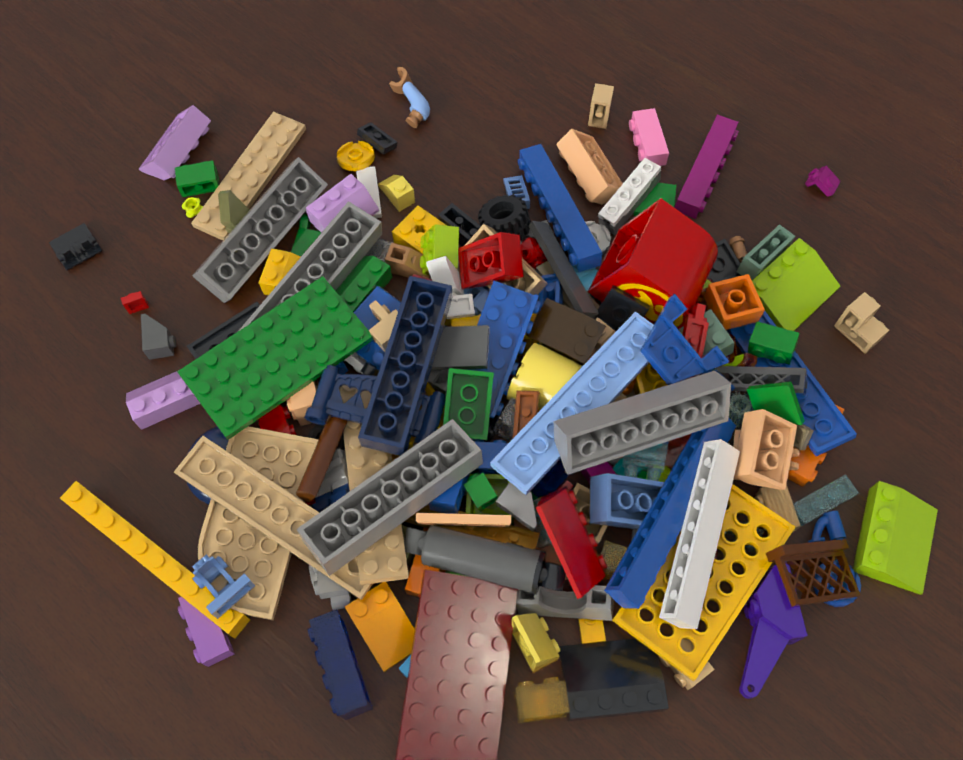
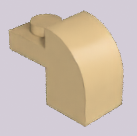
[369,300,398,352]

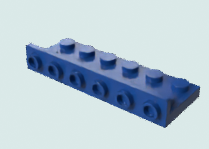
[464,281,541,419]

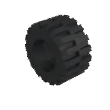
[478,194,531,240]

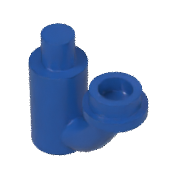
[808,511,847,543]

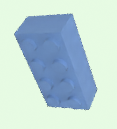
[590,473,665,529]

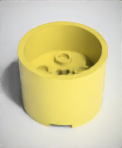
[507,343,583,411]

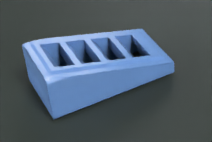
[503,175,530,209]

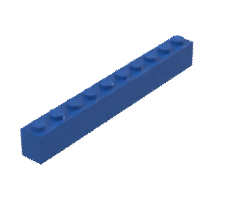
[604,418,736,609]

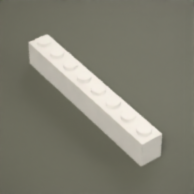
[659,439,740,629]

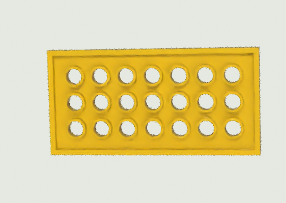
[612,484,795,681]

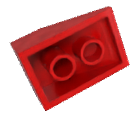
[458,232,524,289]

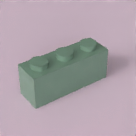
[736,224,796,280]

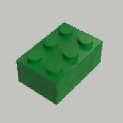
[443,368,494,440]

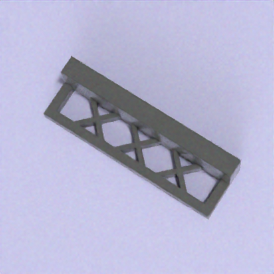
[716,366,808,393]

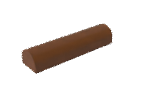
[296,416,348,503]

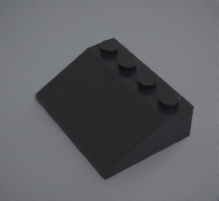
[559,639,669,721]

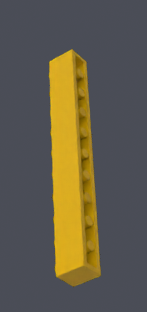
[60,481,250,639]

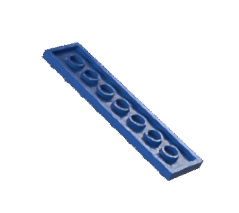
[727,311,857,456]

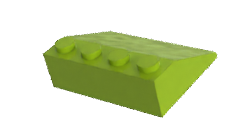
[752,238,840,331]
[853,481,938,595]

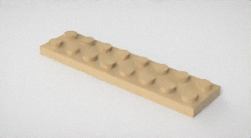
[191,111,306,240]

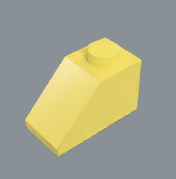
[378,175,415,212]

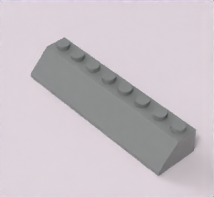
[553,371,731,475]

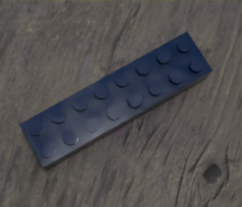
[358,276,453,456]

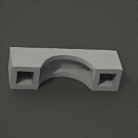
[516,585,614,621]

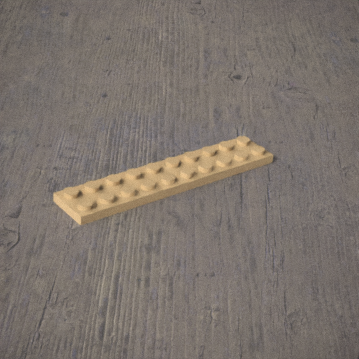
[339,385,408,585]
[174,436,373,600]

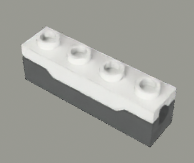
[598,158,661,235]

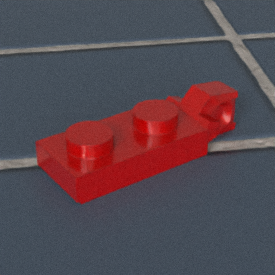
[682,303,709,358]

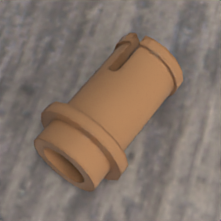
[729,236,747,263]

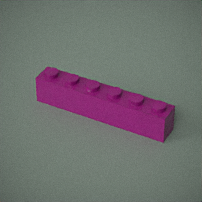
[675,115,739,219]

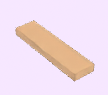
[416,513,511,527]

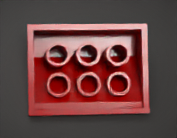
[536,486,608,599]

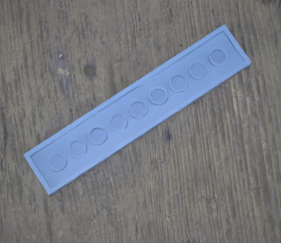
[490,312,654,495]

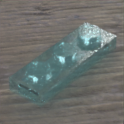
[793,475,859,526]

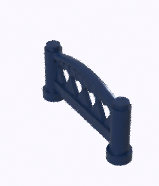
[304,365,446,446]

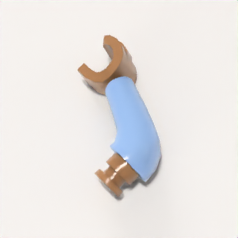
[389,67,430,128]

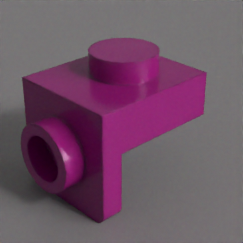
[805,166,841,197]

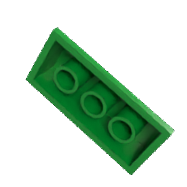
[336,256,392,312]

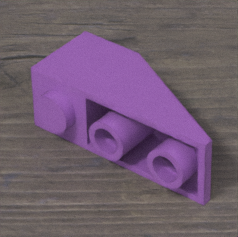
[178,597,235,667]

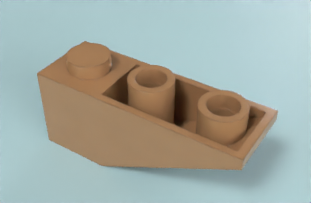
[385,243,431,279]

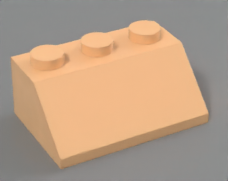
[734,409,797,490]

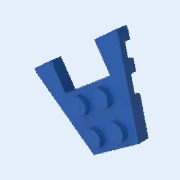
[640,294,729,385]

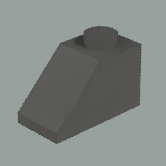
[141,314,177,360]

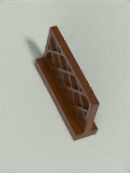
[765,539,861,607]

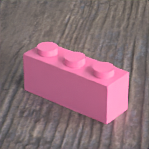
[629,108,669,166]

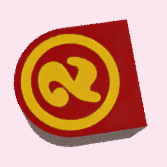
[587,198,718,330]

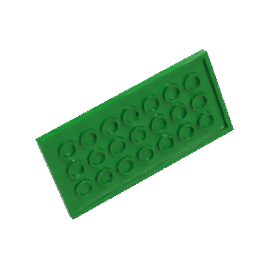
[177,276,374,440]

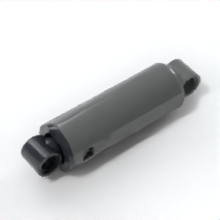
[404,525,566,595]

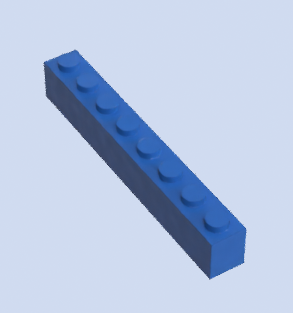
[518,144,602,273]

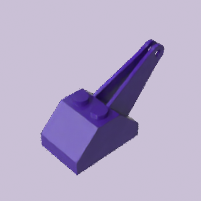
[739,564,807,699]

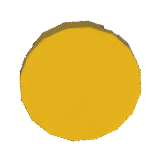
[337,141,375,171]

